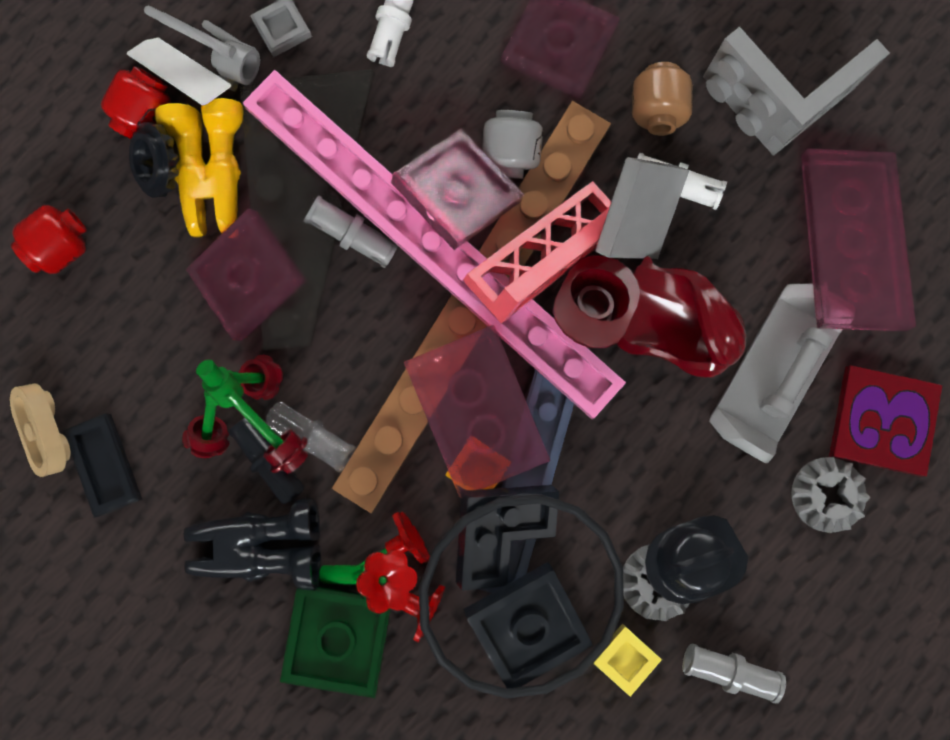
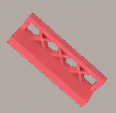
[463,181,611,324]

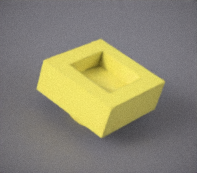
[593,624,662,697]

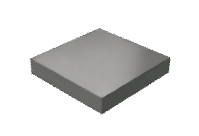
[596,157,690,259]

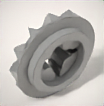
[791,457,871,533]
[623,544,690,621]

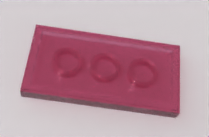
[801,148,916,331]

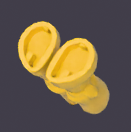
[155,98,243,237]

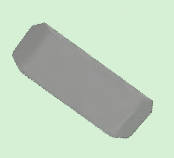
[709,284,854,463]

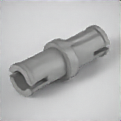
[304,195,398,268]
[682,643,786,704]

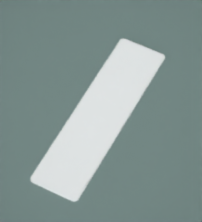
[127,38,231,105]

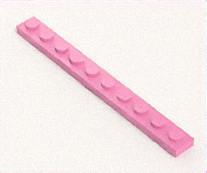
[243,70,626,419]

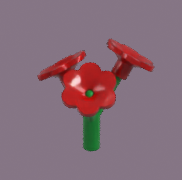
[319,511,446,643]

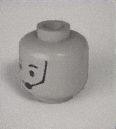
[482,110,543,179]

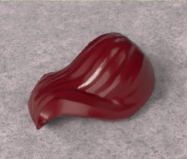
[617,256,747,378]

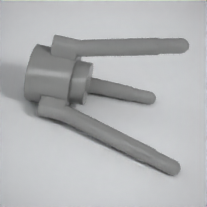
[144,5,260,91]

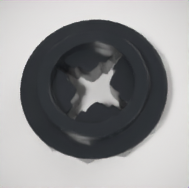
[129,122,179,198]

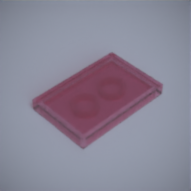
[404,325,551,498]

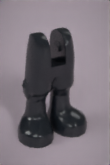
[183,498,321,590]

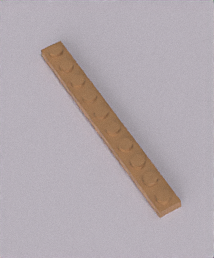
[332,101,611,513]

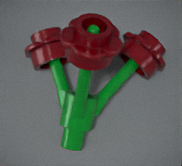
[182,355,308,474]

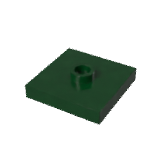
[280,586,391,698]

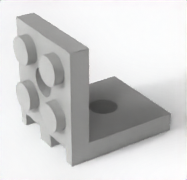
[703,27,890,156]

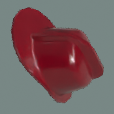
[553,256,640,348]

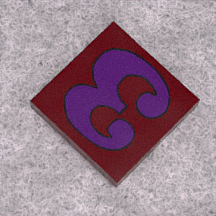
[829,365,942,477]

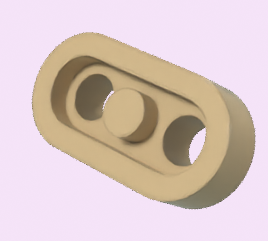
[10,383,70,477]

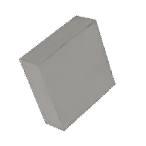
[250,0,312,58]

